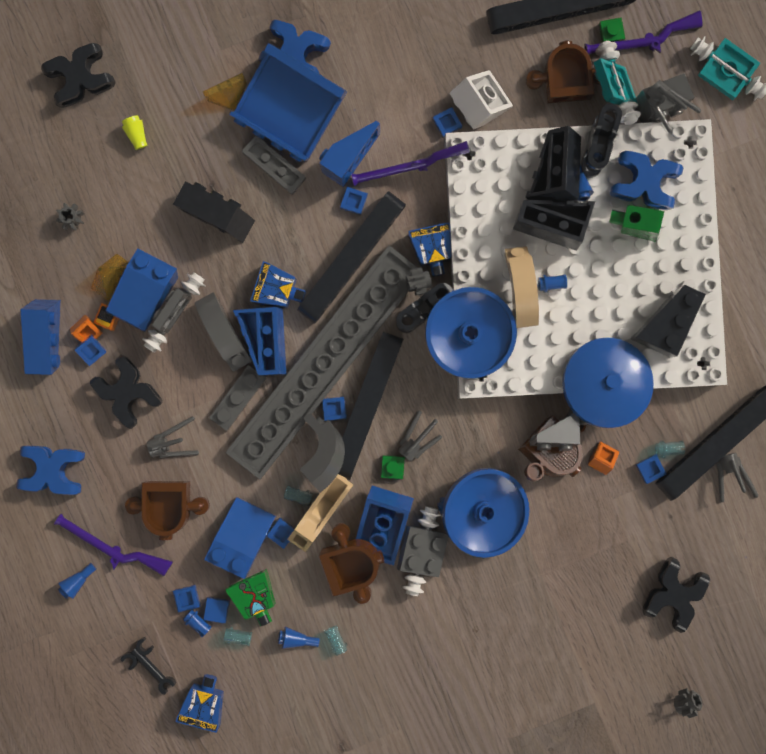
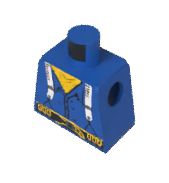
[408,222,452,277]
[250,261,306,308]
[176,674,224,733]

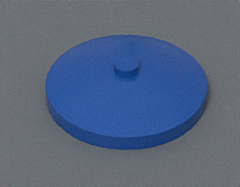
[425,287,517,378]
[562,338,654,428]
[442,468,529,558]

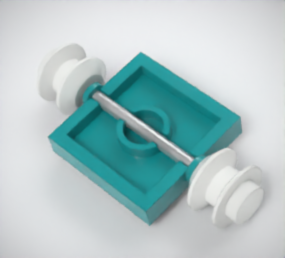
[690,36,766,101]
[594,41,641,125]

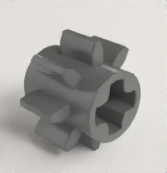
[56,203,85,231]
[405,268,432,295]
[674,688,702,718]

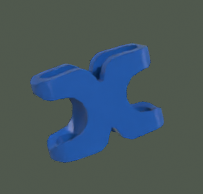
[258,20,331,73]
[610,151,684,210]
[16,445,85,495]

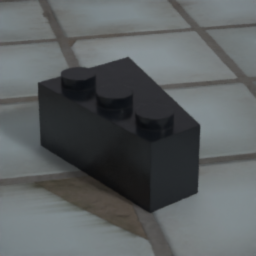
[513,200,595,251]
[630,285,706,358]

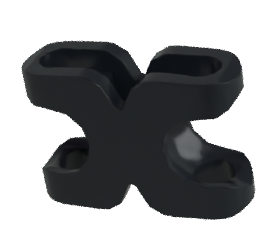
[41,43,116,108]
[581,104,622,178]
[396,283,453,333]
[90,354,163,429]
[642,557,710,633]

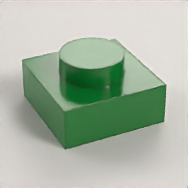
[599,17,626,42]
[381,455,405,479]

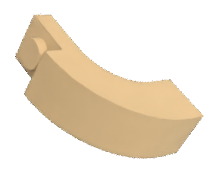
[505,246,539,328]

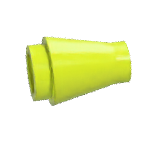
[122,115,148,150]

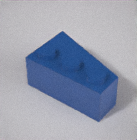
[20,299,61,375]
[233,307,287,376]

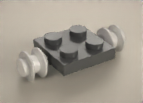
[142,272,206,353]
[397,506,448,596]

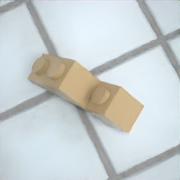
[288,474,353,552]

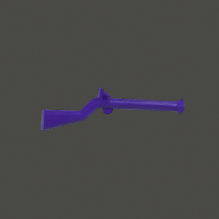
[584,10,703,55]
[352,141,470,186]
[54,514,173,576]

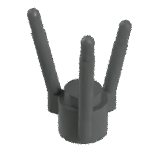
[647,80,701,134]
[398,410,442,461]
[147,416,199,459]
[716,453,759,502]

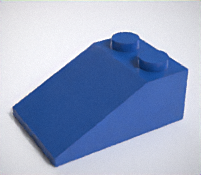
[319,121,380,187]
[106,248,178,332]
[356,486,414,566]
[204,497,276,579]

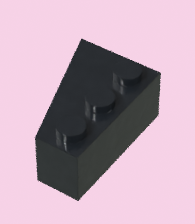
[525,126,581,202]
[173,181,255,243]

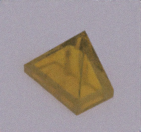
[203,73,247,111]
[91,254,129,301]

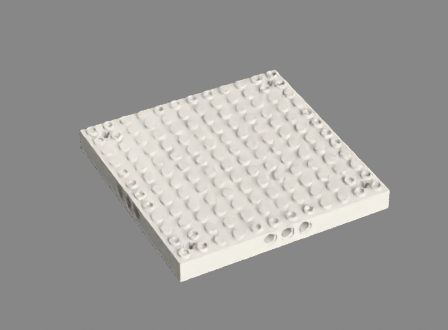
[444,119,727,399]

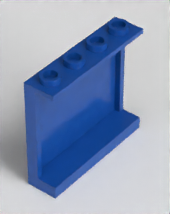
[230,43,348,162]

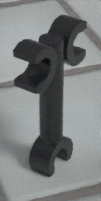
[121,637,176,695]

